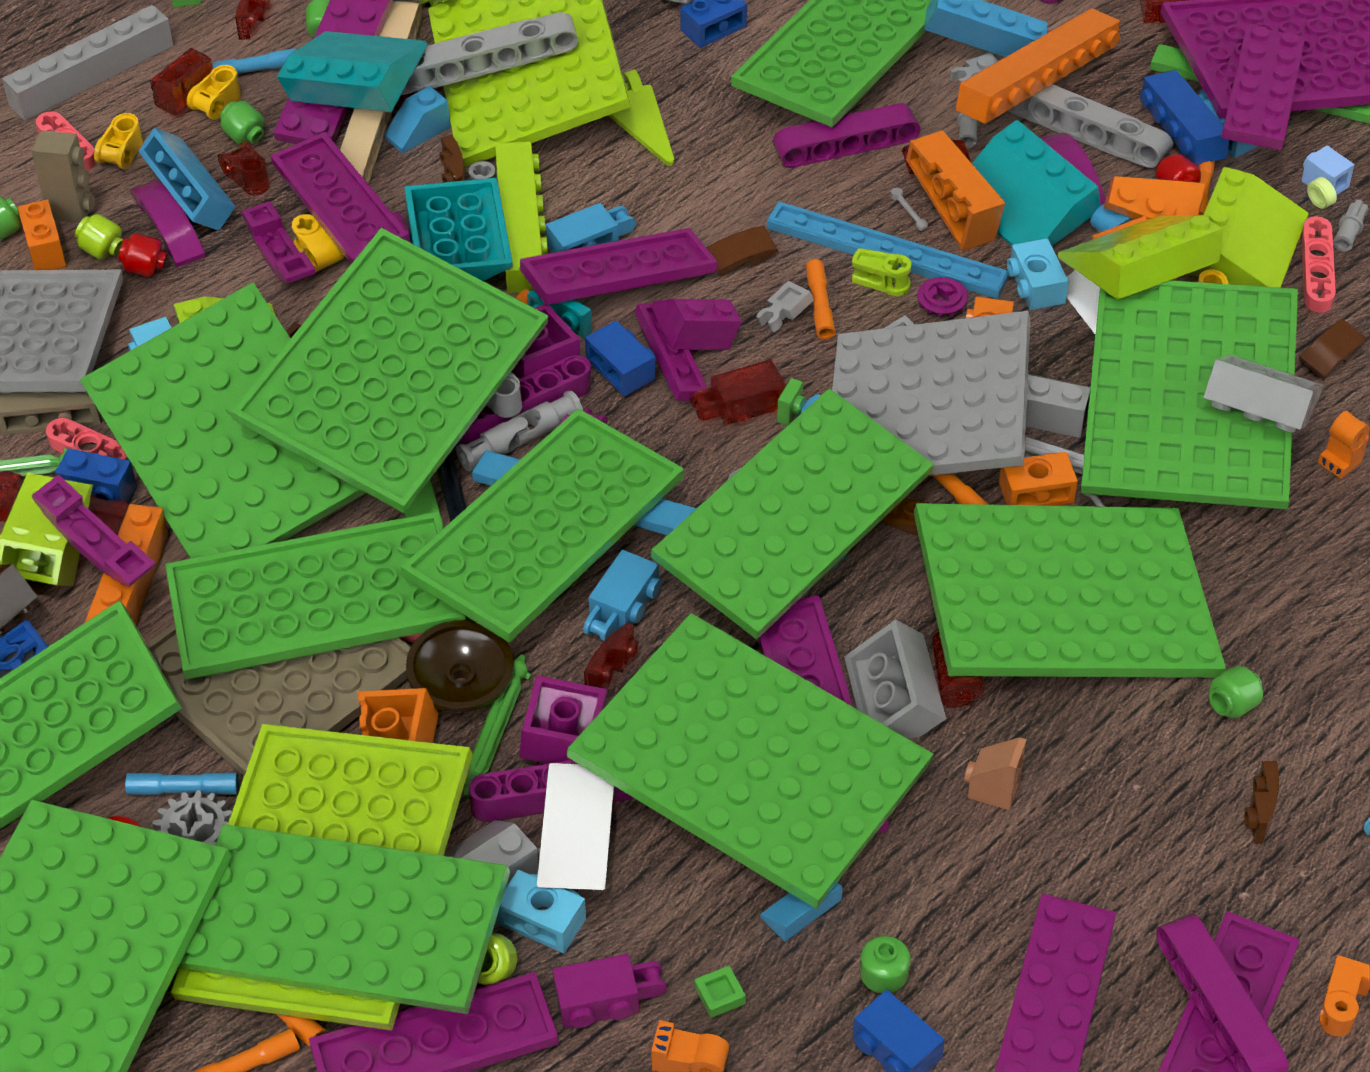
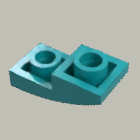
[527,290,592,339]

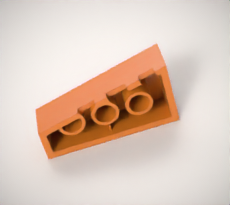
[906,130,1006,251]
[358,688,439,743]

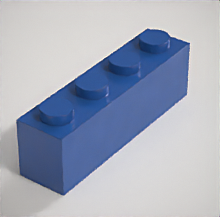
[1140,70,1229,165]

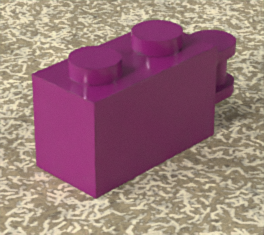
[552,954,667,1029]

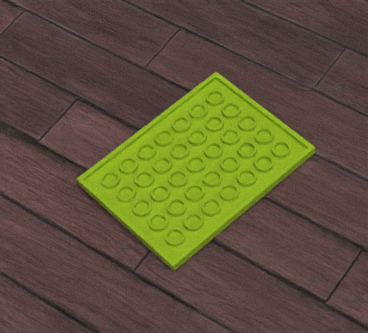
[428,0,631,168]
[171,724,473,1031]

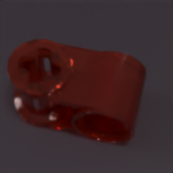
[218,141,270,195]

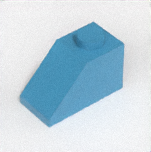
[384,86,450,154]

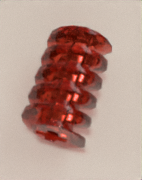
[932,632,985,708]

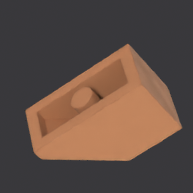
[964,737,1027,810]

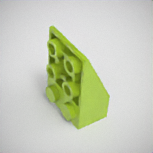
[0,473,93,586]

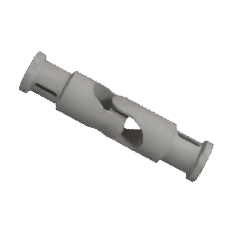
[455,390,583,472]

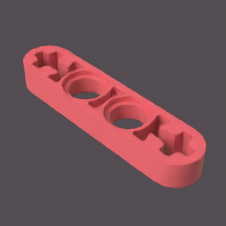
[1301,216,1336,313]

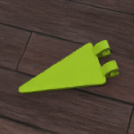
[608,69,674,166]

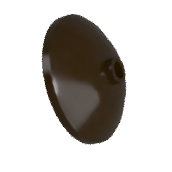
[406,620,514,712]

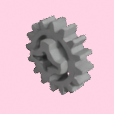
[152,790,232,845]

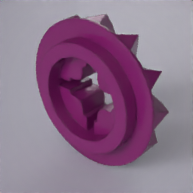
[917,277,968,318]

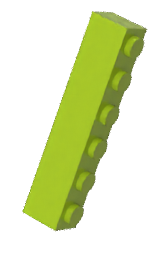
[495,141,548,294]

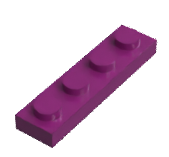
[634,303,709,401]

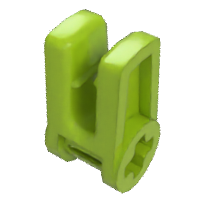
[852,248,911,296]

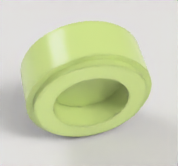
[1307,177,1337,209]

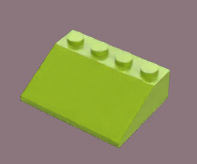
[1188,167,1309,288]
[1058,215,1223,300]

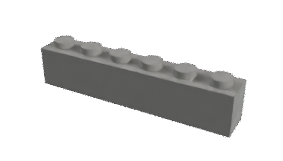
[2,5,174,121]

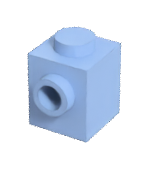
[1301,145,1355,195]

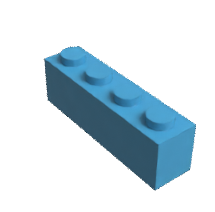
[924,0,1048,57]
[138,127,236,231]

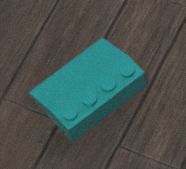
[277,31,428,112]
[972,120,1100,247]
[404,178,513,281]

